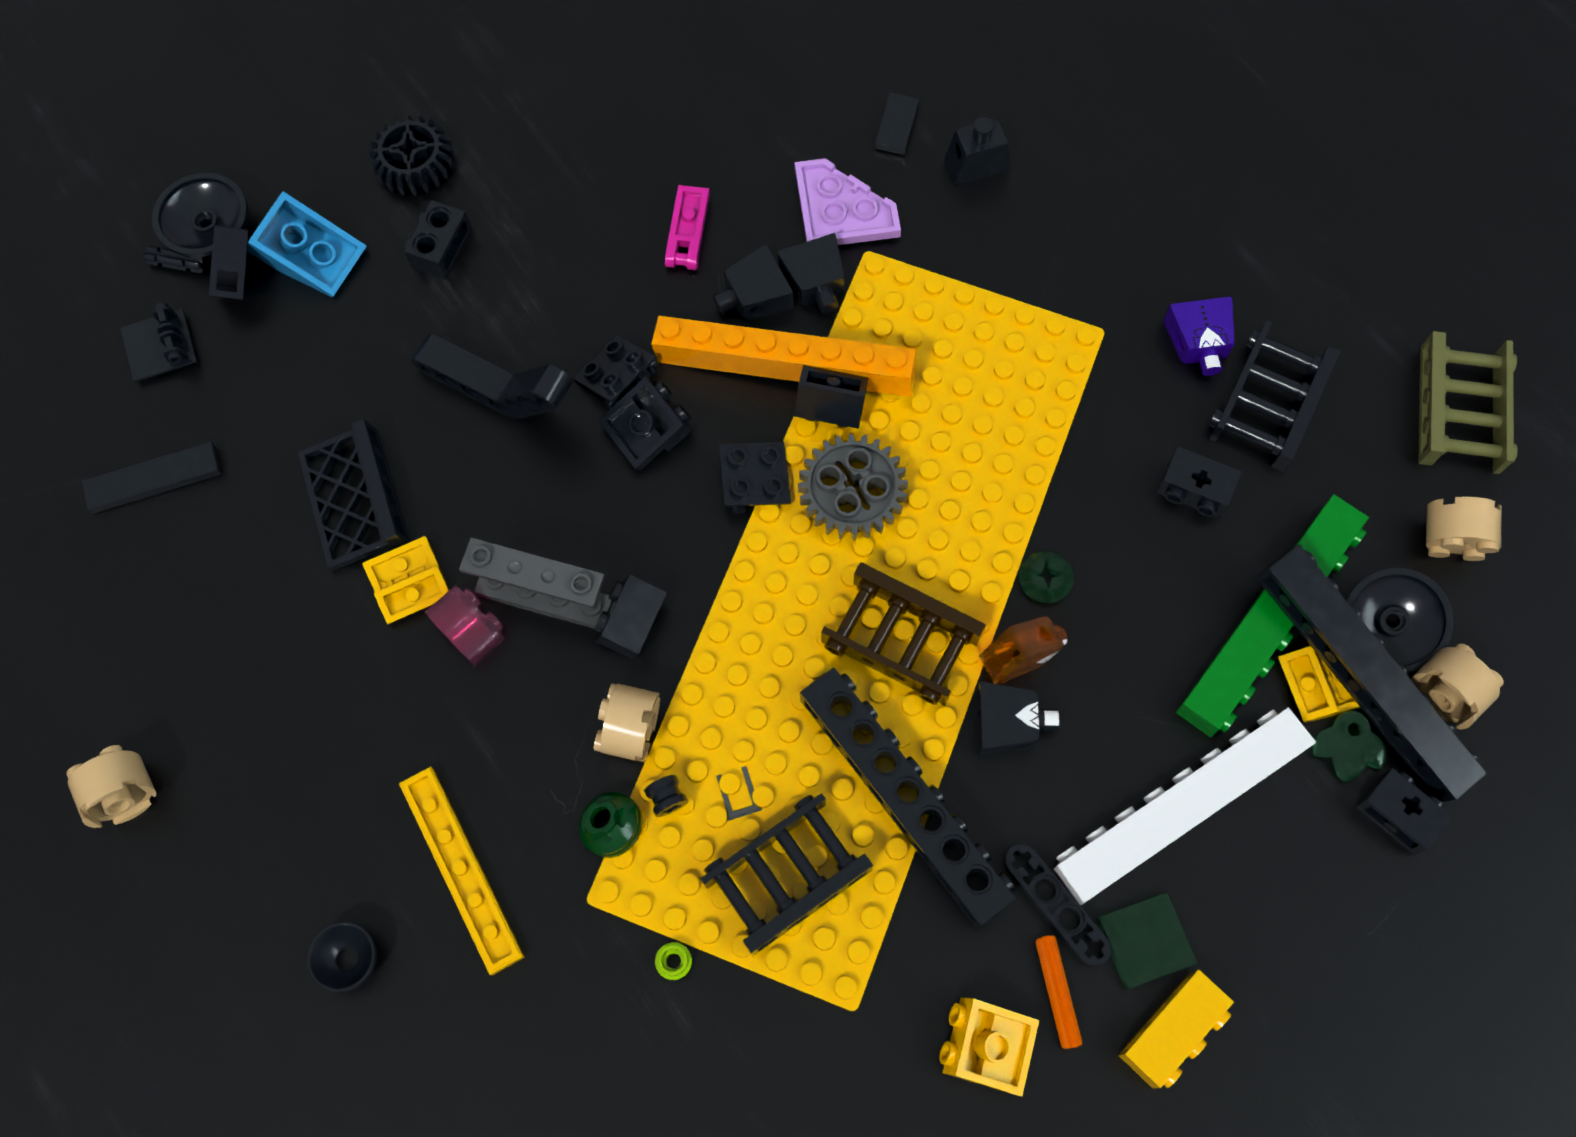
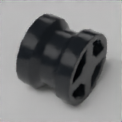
[644,775,689,817]

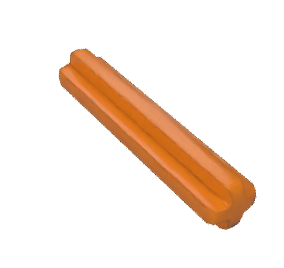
[1035,935,1082,1049]

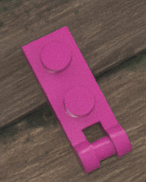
[665,185,710,270]

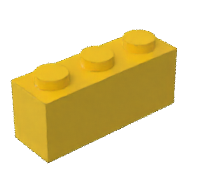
[1118,969,1234,1089]

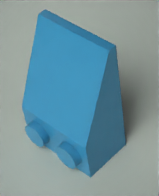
[247,191,367,298]

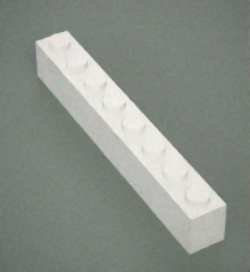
[1052,707,1316,906]

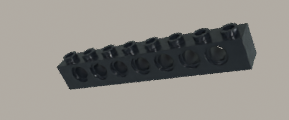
[800,667,1016,930]

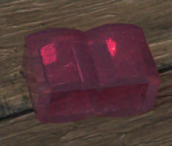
[424,585,505,666]

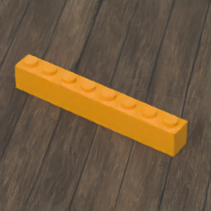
[651,316,917,397]

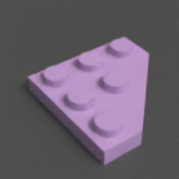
[795,158,901,245]

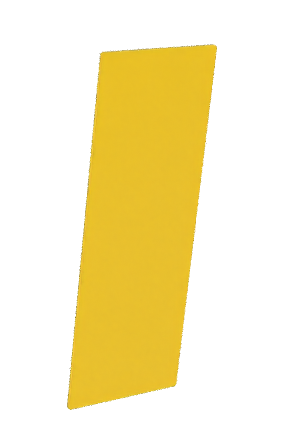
[587,251,1104,1011]

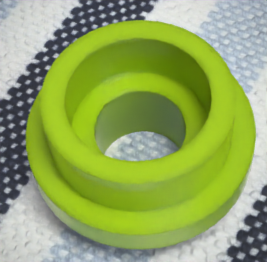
[655,942,692,980]

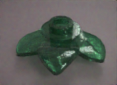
[1313,711,1386,782]

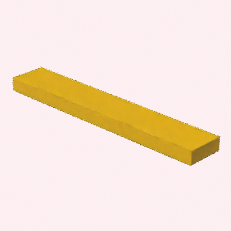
[399,766,525,976]

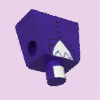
[1163,296,1235,376]

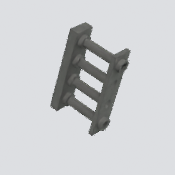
[459,538,613,629]

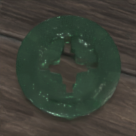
[1019,549,1075,603]

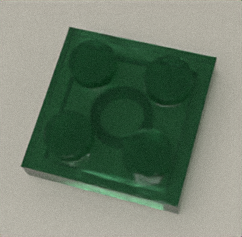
[1097,892,1197,990]

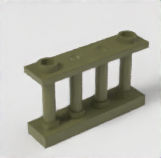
[1418,331,1518,474]

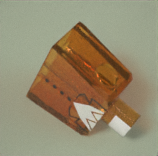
[979,616,1067,685]

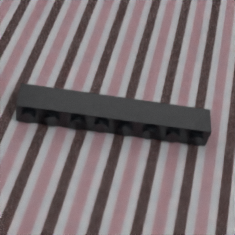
[1255,544,1487,802]

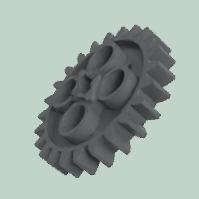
[798,433,908,541]

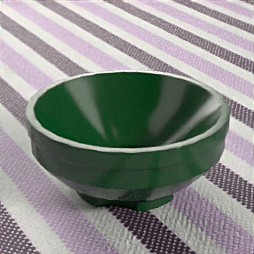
[579,792,643,858]

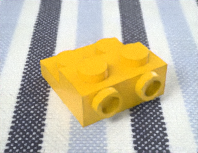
[940,997,1039,1097]

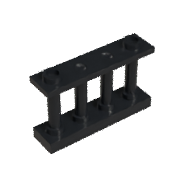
[1209,320,1341,473]
[701,793,873,956]

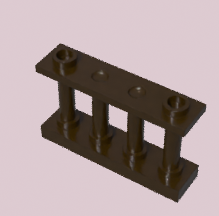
[821,562,986,705]

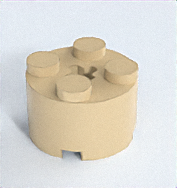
[1426,497,1502,561]
[1410,644,1504,730]
[594,683,660,762]
[66,745,156,828]

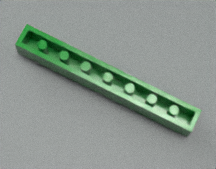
[1175,494,1369,738]

